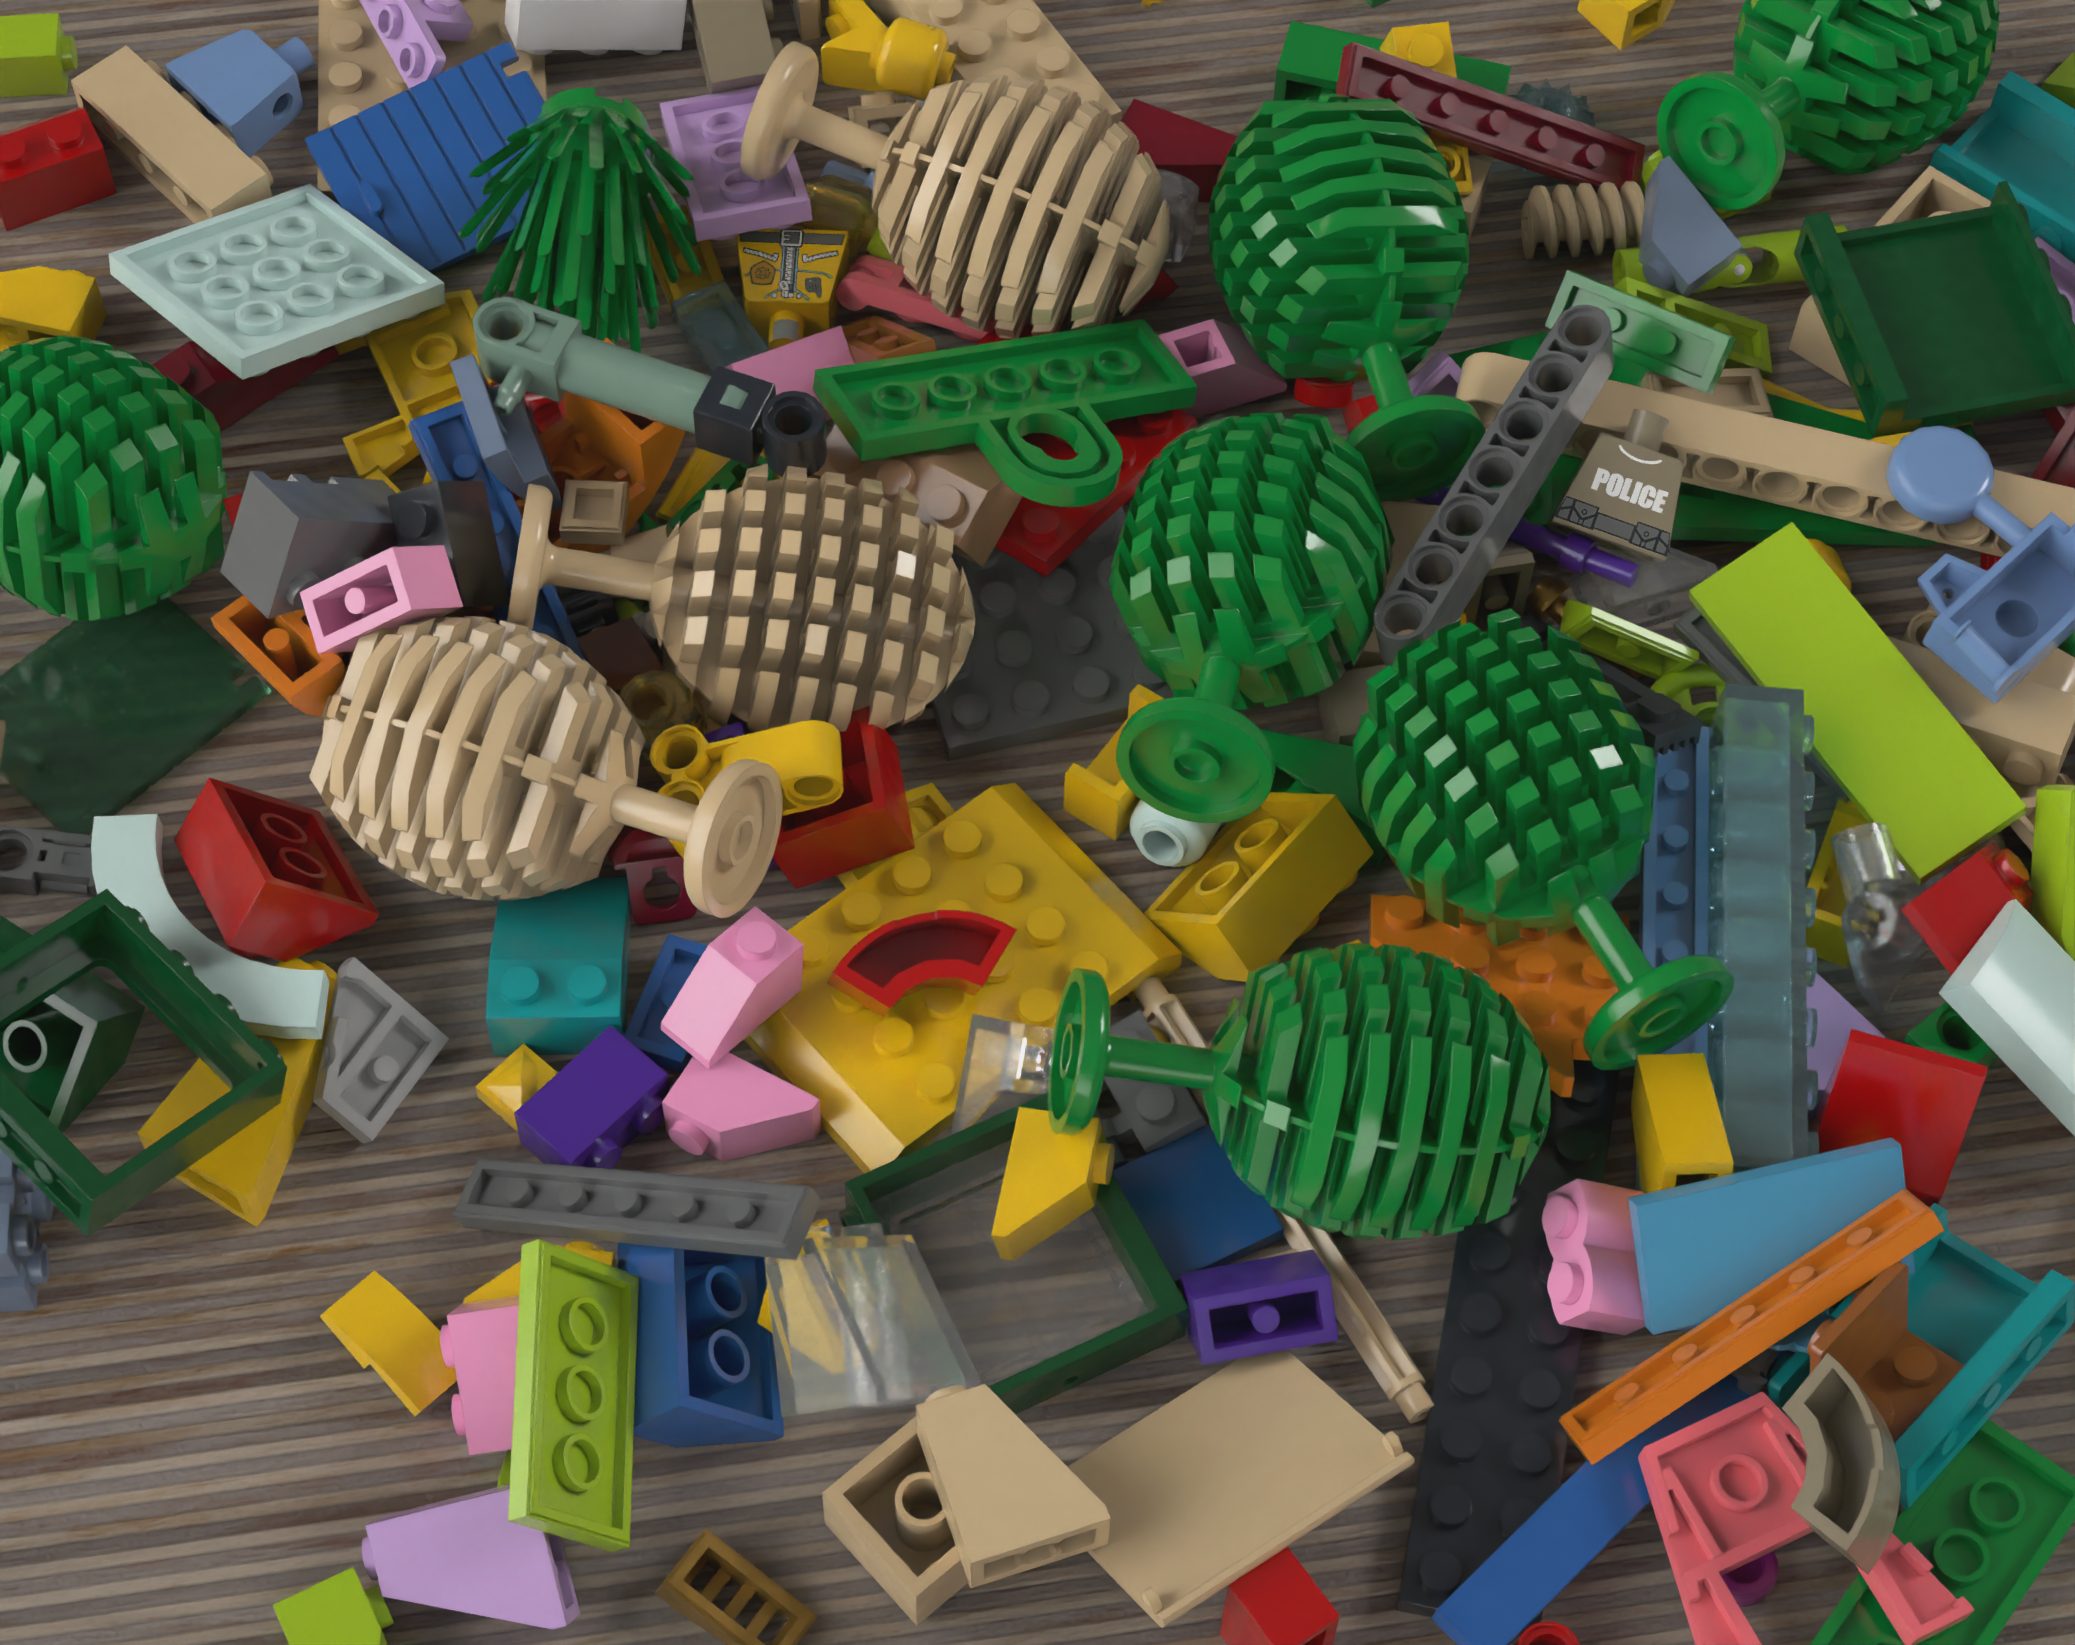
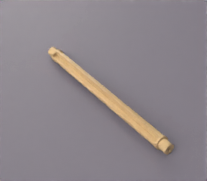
[1135,976,1434,1424]

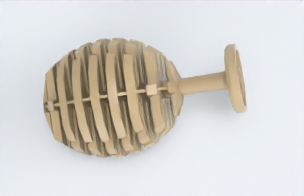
[740,41,1170,339]
[507,464,975,733]
[309,616,783,918]

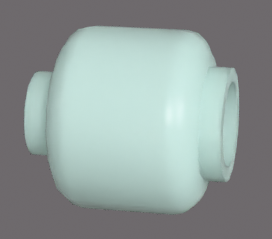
[1130,799,1221,867]

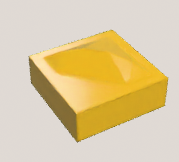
[475,1043,558,1132]

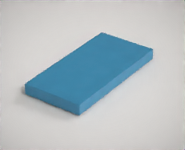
[1628,1137,1915,1335]

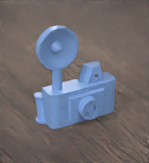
[1886,426,2075,704]

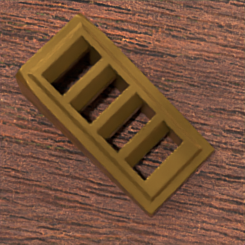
[655,1528,818,1645]

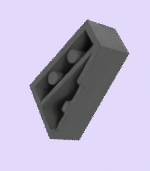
[220,471,398,619]

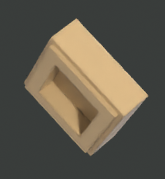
[559,479,630,545]

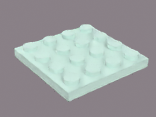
[109,184,445,380]

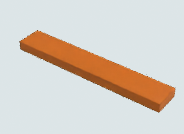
[1558,1189,1945,1465]

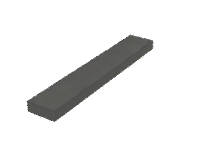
[452,1158,821,1260]

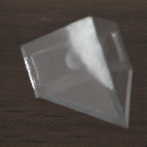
[951,1014,1054,1135]

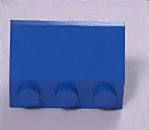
[618,1243,784,1448]

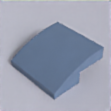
[450,353,563,511]

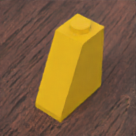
[1631,1053,1734,1194]

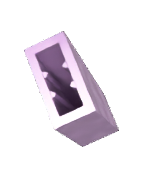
[362,1484,580,1630]

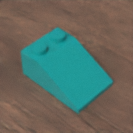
[486,877,631,1056]

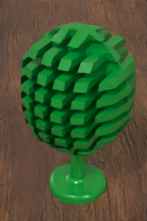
[1657,0,2000,210]
[1207,94,1486,502]
[0,336,227,621]
[1108,412,1395,823]
[1353,609,1734,1070]
[1048,943,1551,1241]

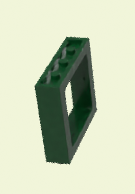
[0,889,287,1237]

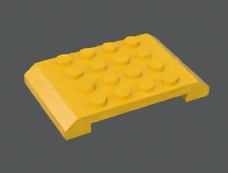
[743,783,1182,1173]

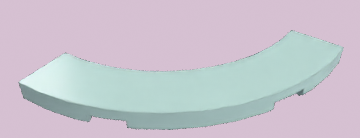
[91,814,330,1039]

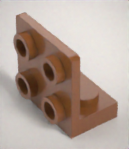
[1807,1261,1964,1444]

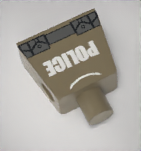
[1546,409,1683,566]

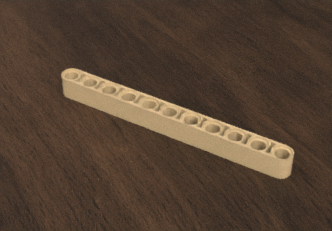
[1455,352,2075,557]

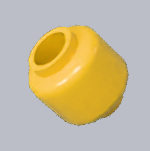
[868,17,957,100]

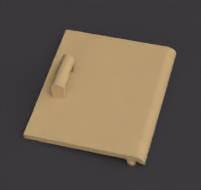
[1067,1350,1414,1628]

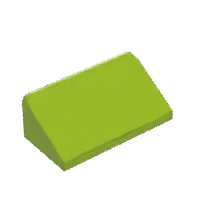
[1560,599,1700,680]

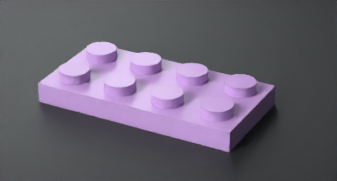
[659,85,813,242]

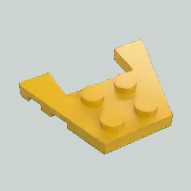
[334,289,498,479]

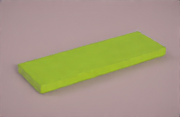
[1689,522,2027,886]

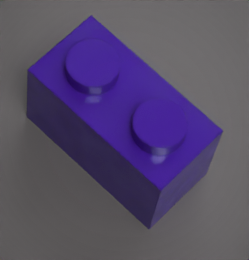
[514,1025,670,1169]
[1179,1249,1339,1365]

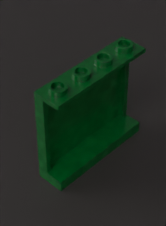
[1794,181,2075,438]

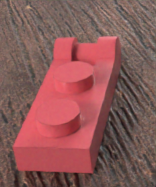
[836,255,998,341]

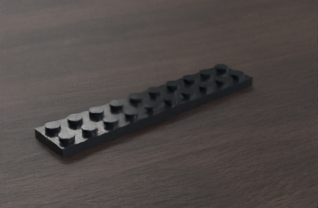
[1396,1059,1620,1636]

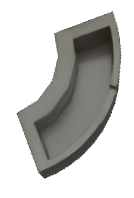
[1782,1353,1901,1574]

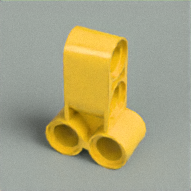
[650,720,844,859]

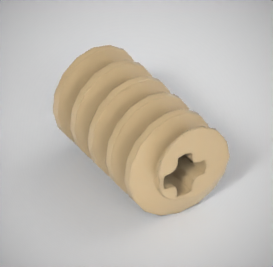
[1521,181,1645,260]

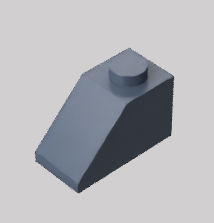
[1638,156,1743,297]

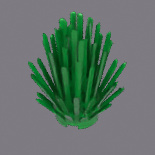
[458,87,701,353]

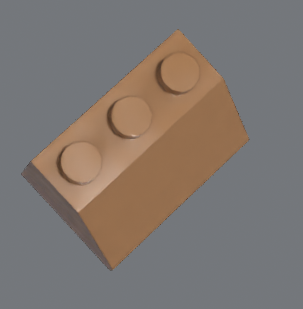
[813,424,1023,567]

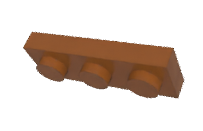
[841,315,937,363]

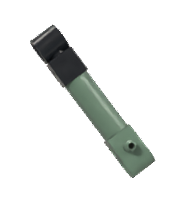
[472,297,827,477]

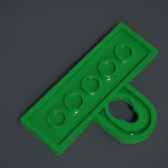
[813,319,1198,507]

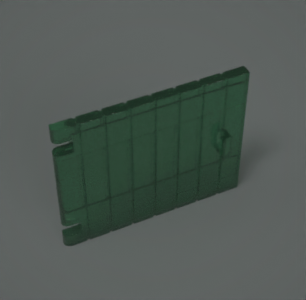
[0,597,271,835]

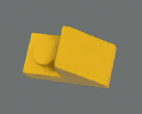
[821,0,901,95]

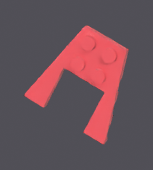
[1638,1391,1974,1645]

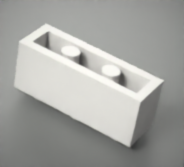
[504,0,687,55]

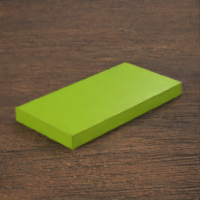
[508,1239,639,1552]

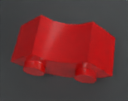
[827,910,1017,1018]

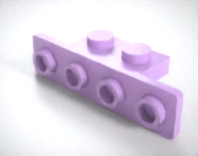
[359,0,474,88]

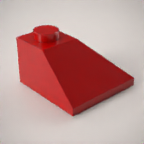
[1900,840,2034,975]

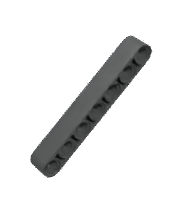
[1373,304,1614,667]

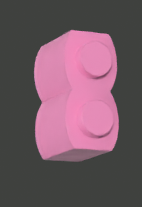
[1542,1179,1645,1335]

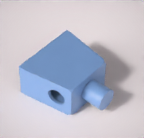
[166,29,314,157]

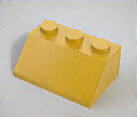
[1143,792,1374,982]

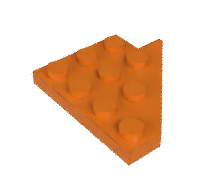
[1369,894,1630,1098]

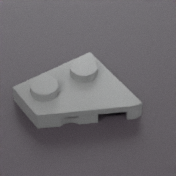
[313,957,449,1143]

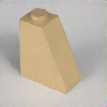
[916,1384,1111,1589]

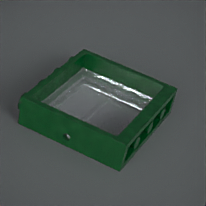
[839,1092,1189,1415]

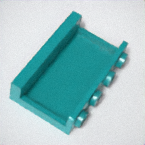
[1929,71,2075,264]
[1767,1203,2075,1509]

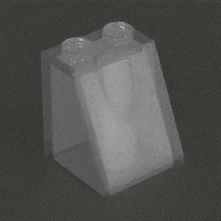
[764,1223,980,1418]

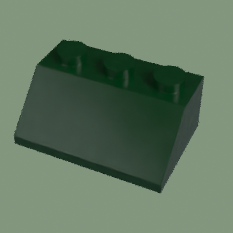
[0,915,146,1133]

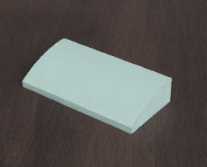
[1939,899,2075,1136]

